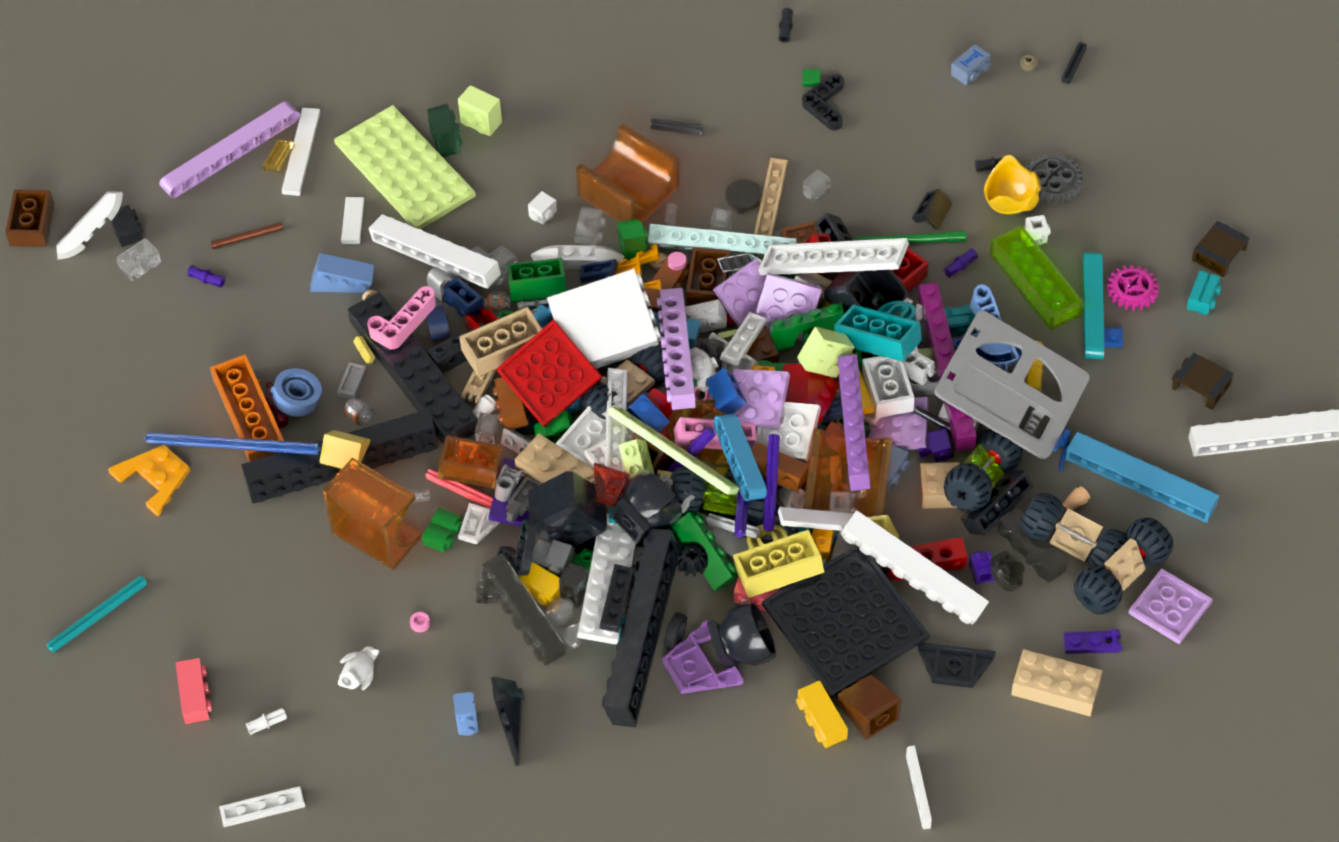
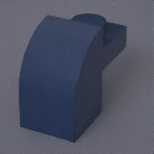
[425,303,450,340]

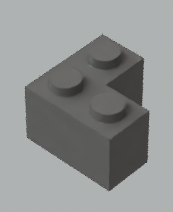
[531,539,577,578]

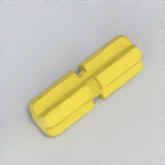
[353,336,375,364]

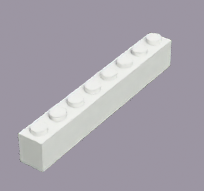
[369,214,501,289]
[1189,409,1339,457]
[841,510,989,625]

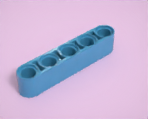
[713,414,767,501]

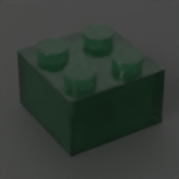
[427,104,462,157]

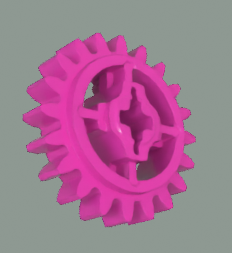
[1106,265,1159,311]

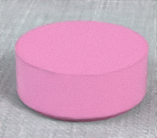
[668,252,686,271]
[410,612,430,632]

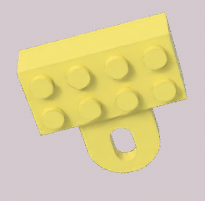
[733,524,824,598]

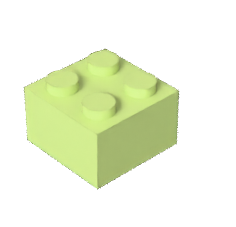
[458,85,502,136]
[797,327,854,378]

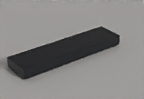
[599,564,634,633]

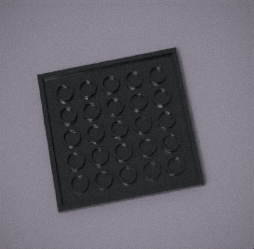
[761,545,930,699]

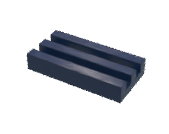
[580,259,618,283]

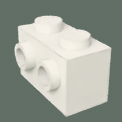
[685,299,727,333]

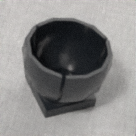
[610,470,682,544]
[707,599,776,670]

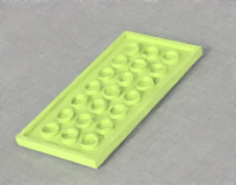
[334,105,476,229]

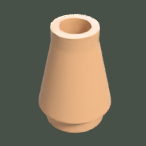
[1062,486,1090,512]

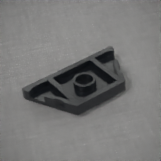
[917,642,996,688]

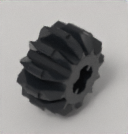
[677,543,708,577]

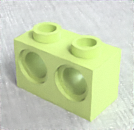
[619,439,654,481]

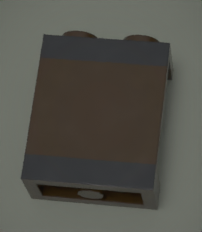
[1192,221,1249,278]
[1172,352,1234,410]

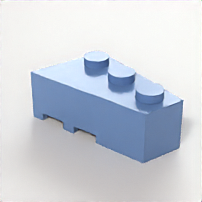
[310,253,374,293]

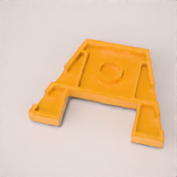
[616,244,663,290]
[108,445,190,516]

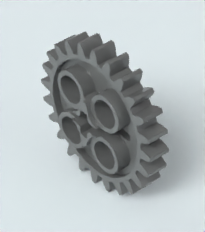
[1026,153,1083,204]

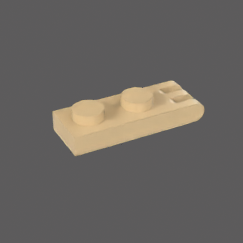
[461,369,496,404]

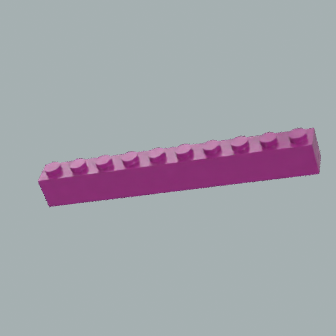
[918,282,976,452]

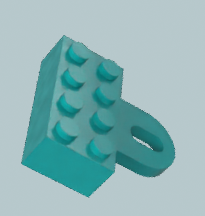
[834,301,922,362]

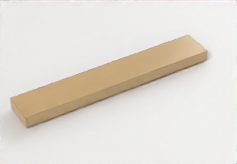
[754,158,788,236]

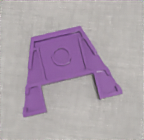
[662,620,744,694]

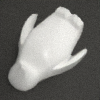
[690,347,719,392]
[338,646,380,690]

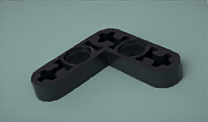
[802,74,844,131]
[497,520,537,576]

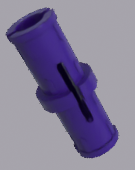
[943,248,978,278]
[187,265,225,288]

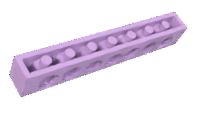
[657,288,695,410]

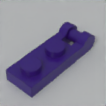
[1063,629,1122,654]

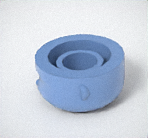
[270,368,323,417]

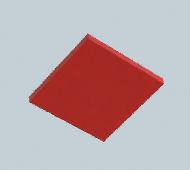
[496,319,603,428]

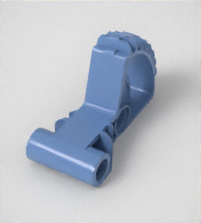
[970,284,1019,373]

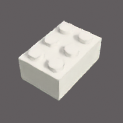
[862,356,914,418]

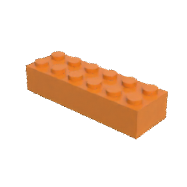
[210,354,284,462]

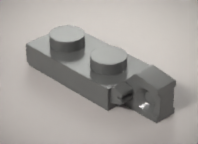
[506,476,542,523]

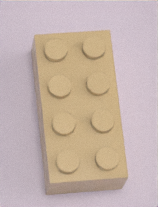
[460,307,542,377]
[515,434,601,484]
[1011,649,1103,716]

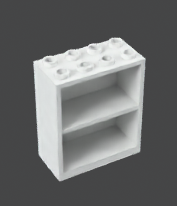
[547,269,661,369]

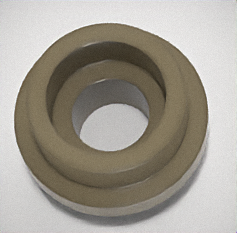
[1020,55,1038,71]

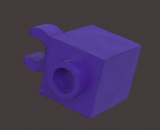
[917,428,954,462]
[969,550,996,585]

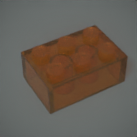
[438,436,503,488]

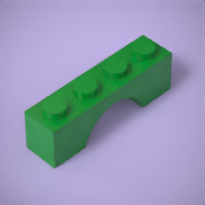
[769,303,845,351]
[672,512,739,591]

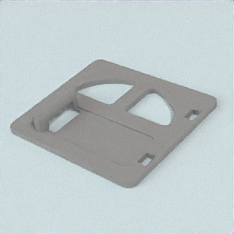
[934,311,1090,459]

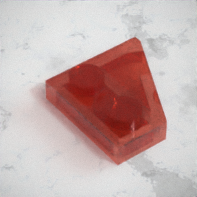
[593,462,630,507]

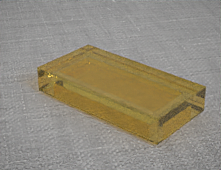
[262,139,295,173]

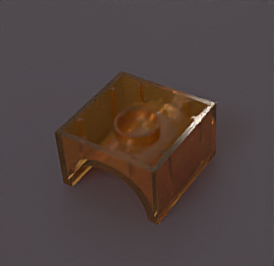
[576,124,680,222]
[804,428,894,517]
[323,458,422,570]

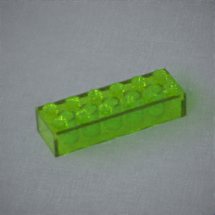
[989,225,1084,331]

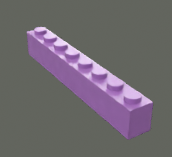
[838,354,871,491]

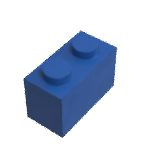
[706,368,747,415]
[627,394,670,433]

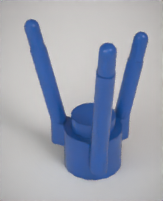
[1053,427,1071,471]

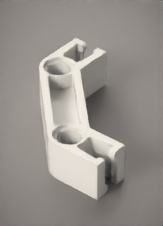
[895,298,935,386]

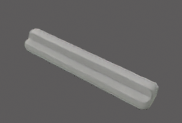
[706,513,760,539]

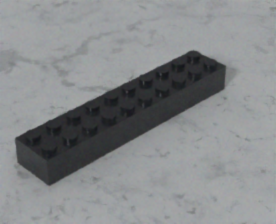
[347,292,479,449]
[241,409,438,504]
[602,528,680,727]

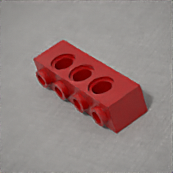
[886,537,968,581]

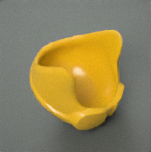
[984,155,1041,215]

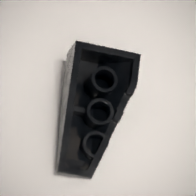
[491,677,525,766]

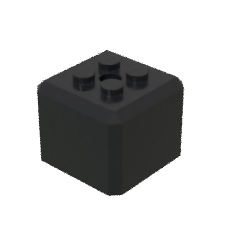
[824,269,908,313]
[528,471,607,548]

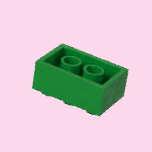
[507,258,566,302]

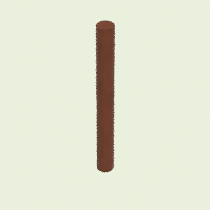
[210,223,283,249]

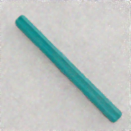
[46,576,147,653]

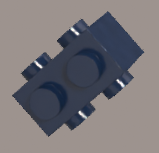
[443,276,483,317]

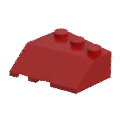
[782,363,840,425]

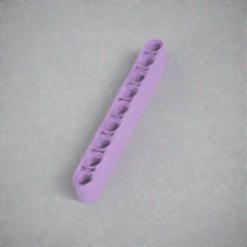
[160,101,300,198]

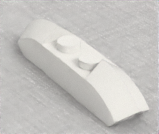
[57,191,123,260]
[531,245,624,269]

